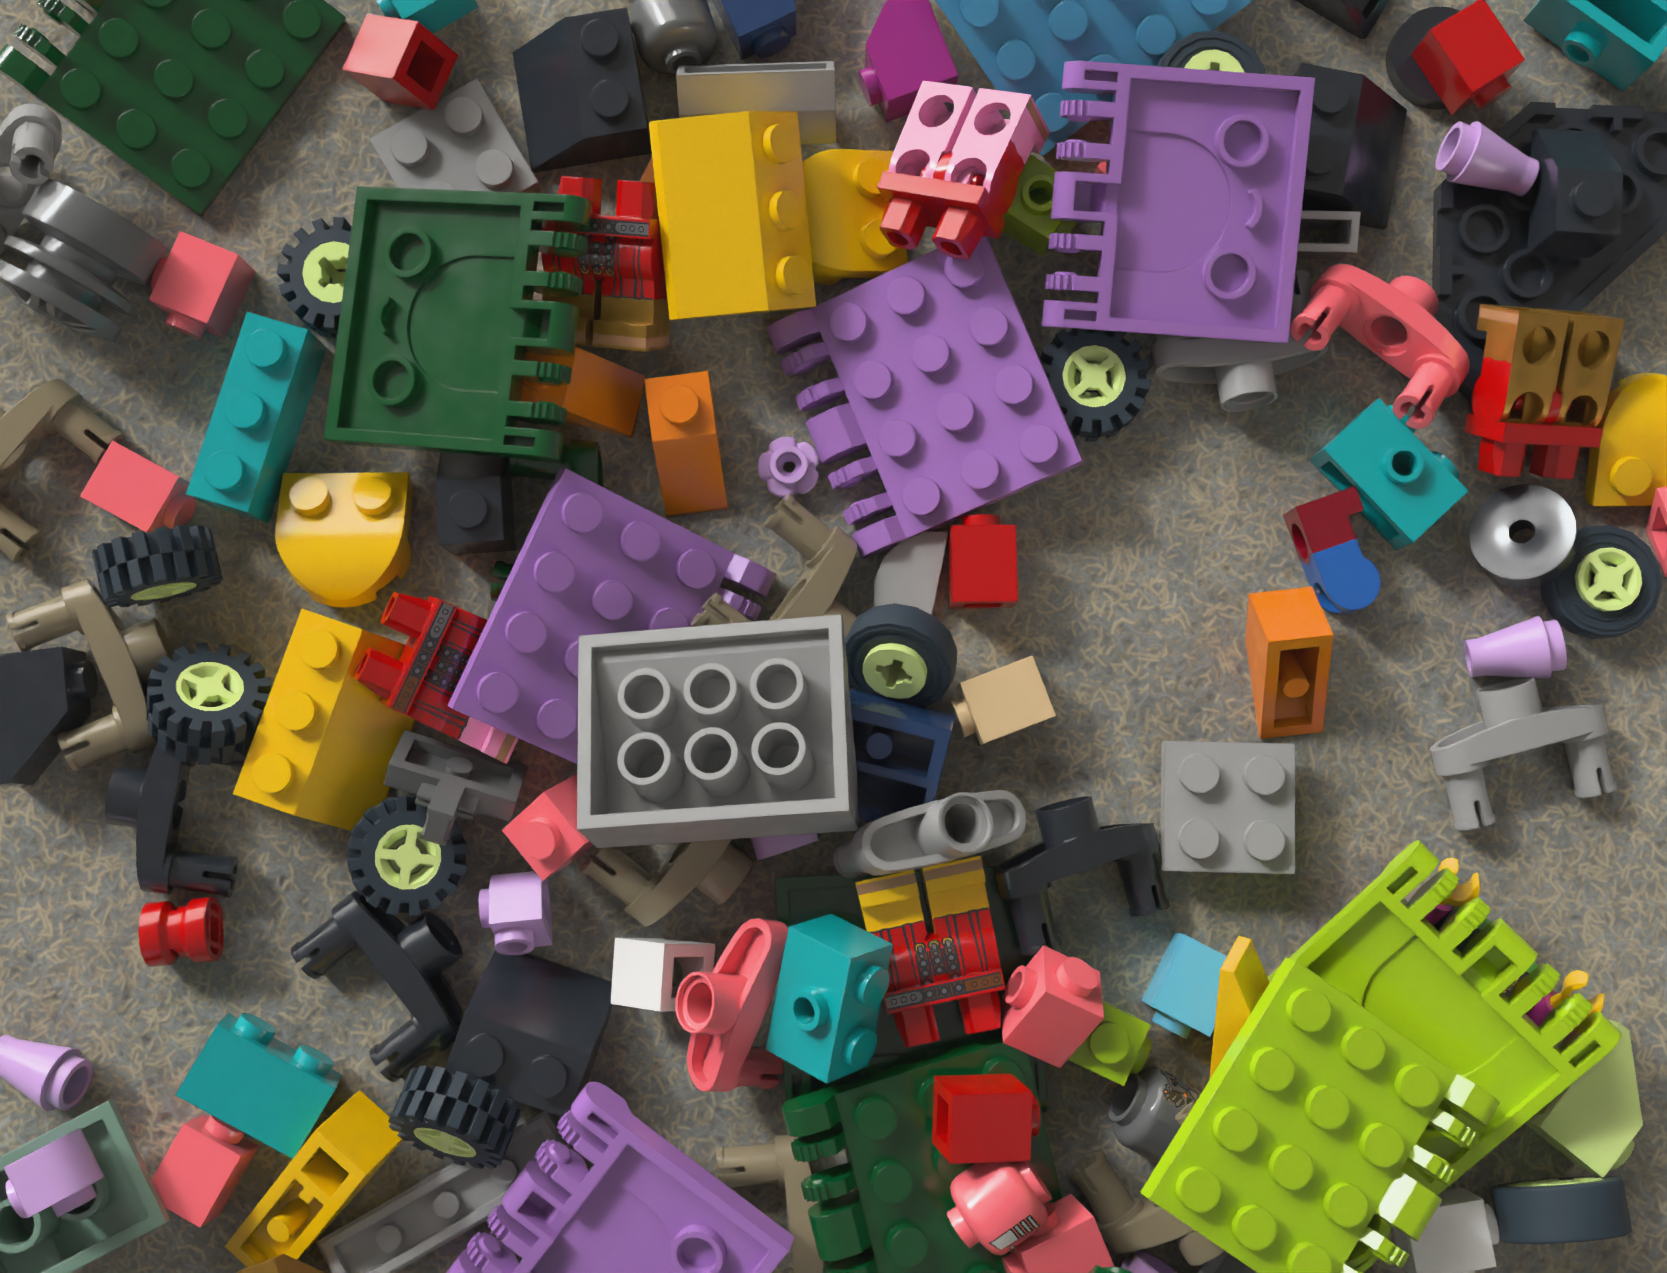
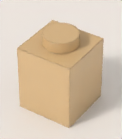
[950,655,1056,746]

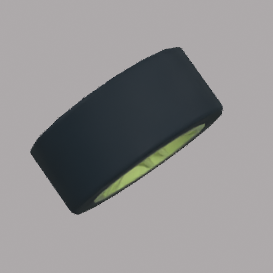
[1491,1176,1632,1244]

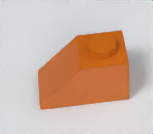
[520,347,647,438]
[644,371,728,517]
[1245,586,1334,739]

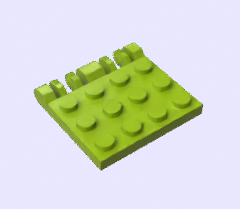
[1268,840,1622,1196]
[1140,958,1500,1273]

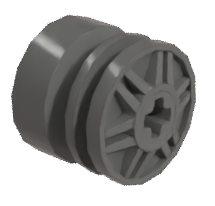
[0,178,168,343]

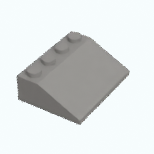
[577,615,859,848]

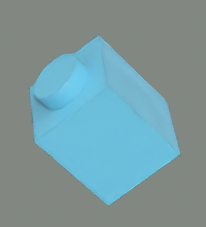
[1141,932,1227,1039]

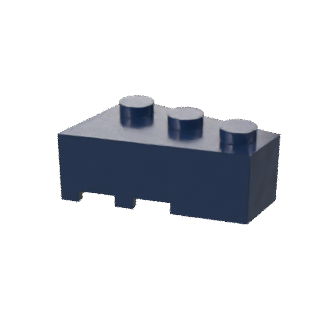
[850,689,956,823]

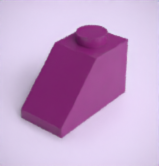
[858,0,958,122]

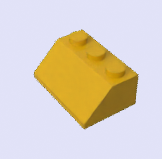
[649,111,816,320]
[233,609,416,831]

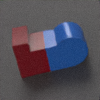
[1283,486,1381,615]

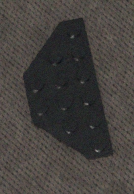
[1432,102,1667,404]

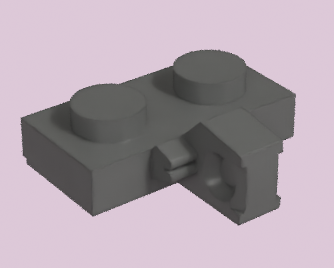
[384,730,528,846]

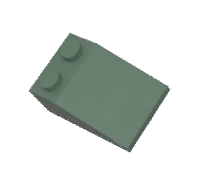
[0,1099,171,1273]

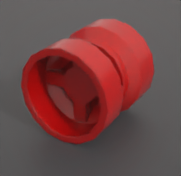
[138,897,224,967]

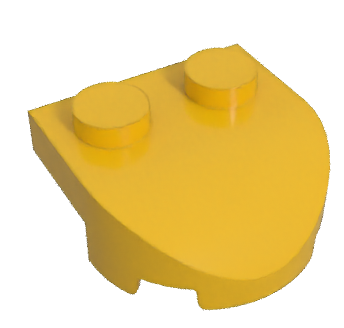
[803,149,908,285]
[1585,373,1667,506]
[275,472,413,608]

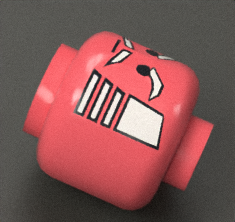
[947,1161,1052,1255]

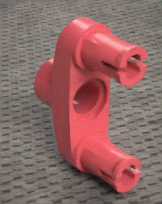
[1290,264,1470,429]
[676,918,788,1092]

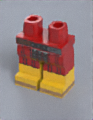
[855,856,1006,1047]

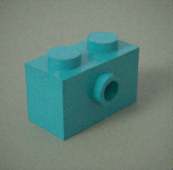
[1523,0,1667,92]
[1309,398,1468,551]
[766,914,893,1084]
[175,1013,342,1159]

